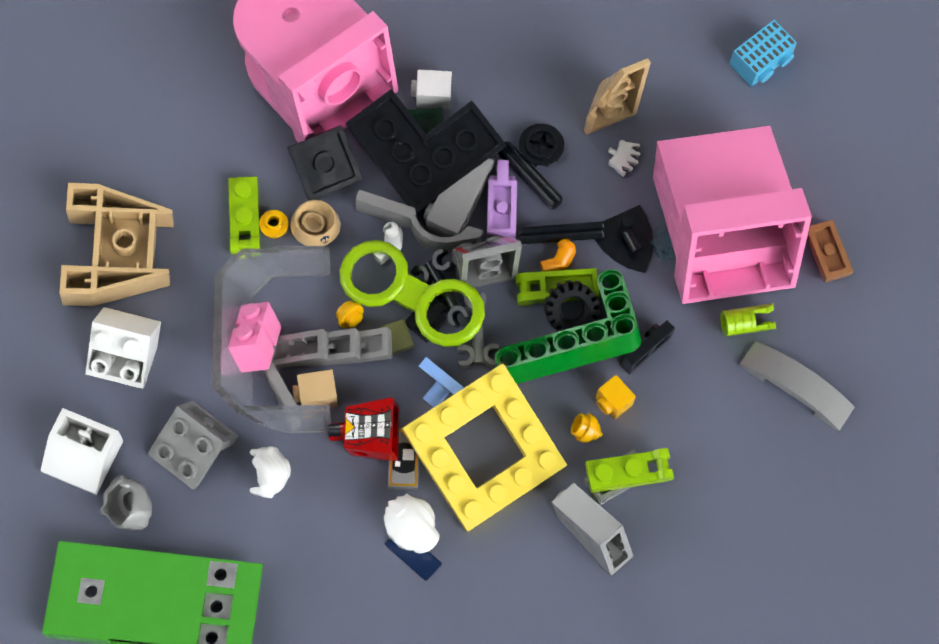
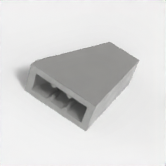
[552,483,634,576]

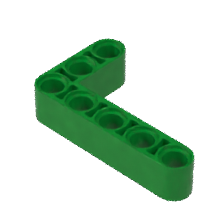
[495,269,641,384]

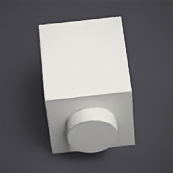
[411,70,452,109]

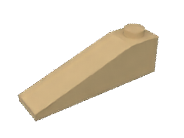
[584,58,651,135]

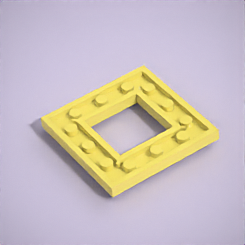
[401,363,567,532]

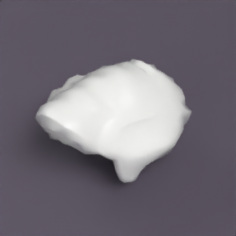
[250,446,291,498]
[384,494,440,553]

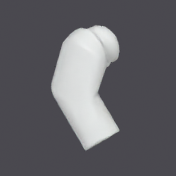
[373,222,403,265]

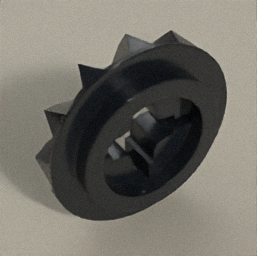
[519,123,564,167]

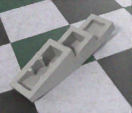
[272,327,392,367]

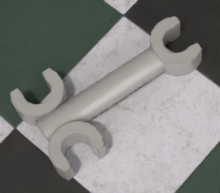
[457,293,499,369]

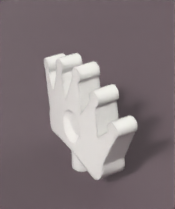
[608,140,640,177]

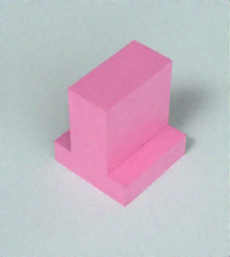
[653,126,812,304]

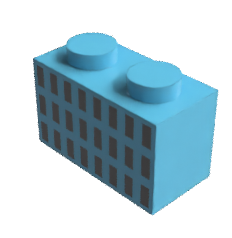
[729,20,797,87]

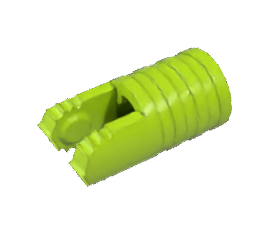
[720,303,776,337]

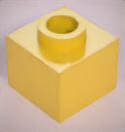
[595,375,636,419]

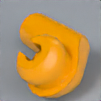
[540,239,576,272]

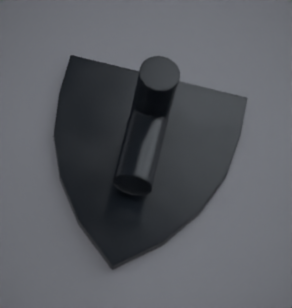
[595,205,653,273]

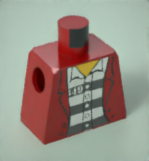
[328,398,400,461]

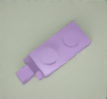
[486,160,517,239]

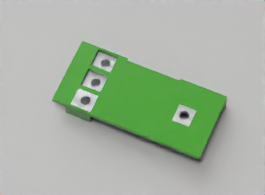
[42,541,263,644]

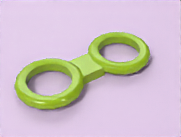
[339,240,485,347]

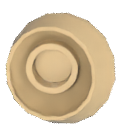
[290,200,341,248]

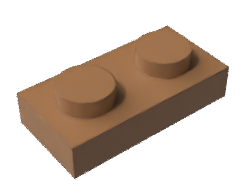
[807,219,853,283]

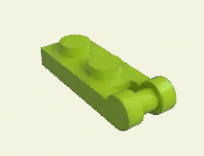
[228,177,261,255]
[515,268,600,306]
[585,448,674,493]

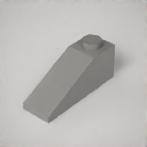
[423,159,494,237]

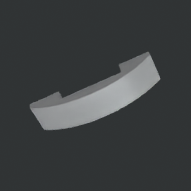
[739,341,855,432]

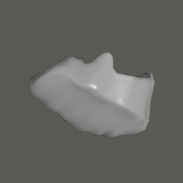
[100,475,152,531]

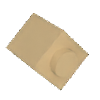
[292,369,338,412]

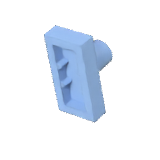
[419,357,464,407]

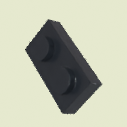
[621,320,675,374]

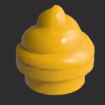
[570,413,603,443]

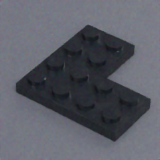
[345,89,507,215]

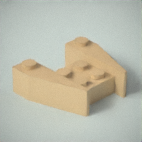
[59,183,174,306]

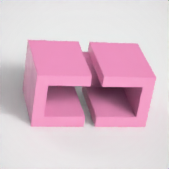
[228,302,281,373]

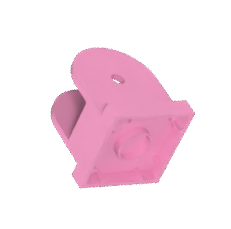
[233,0,399,142]

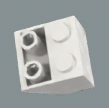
[85,307,161,389]
[40,408,123,495]

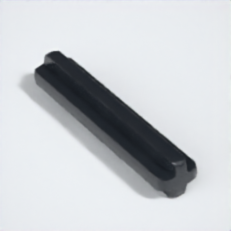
[498,141,563,210]
[519,221,605,244]

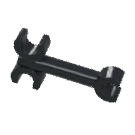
[410,249,472,328]

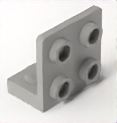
[148,401,239,489]

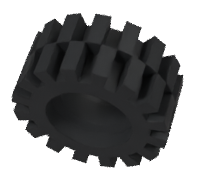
[544,280,600,331]

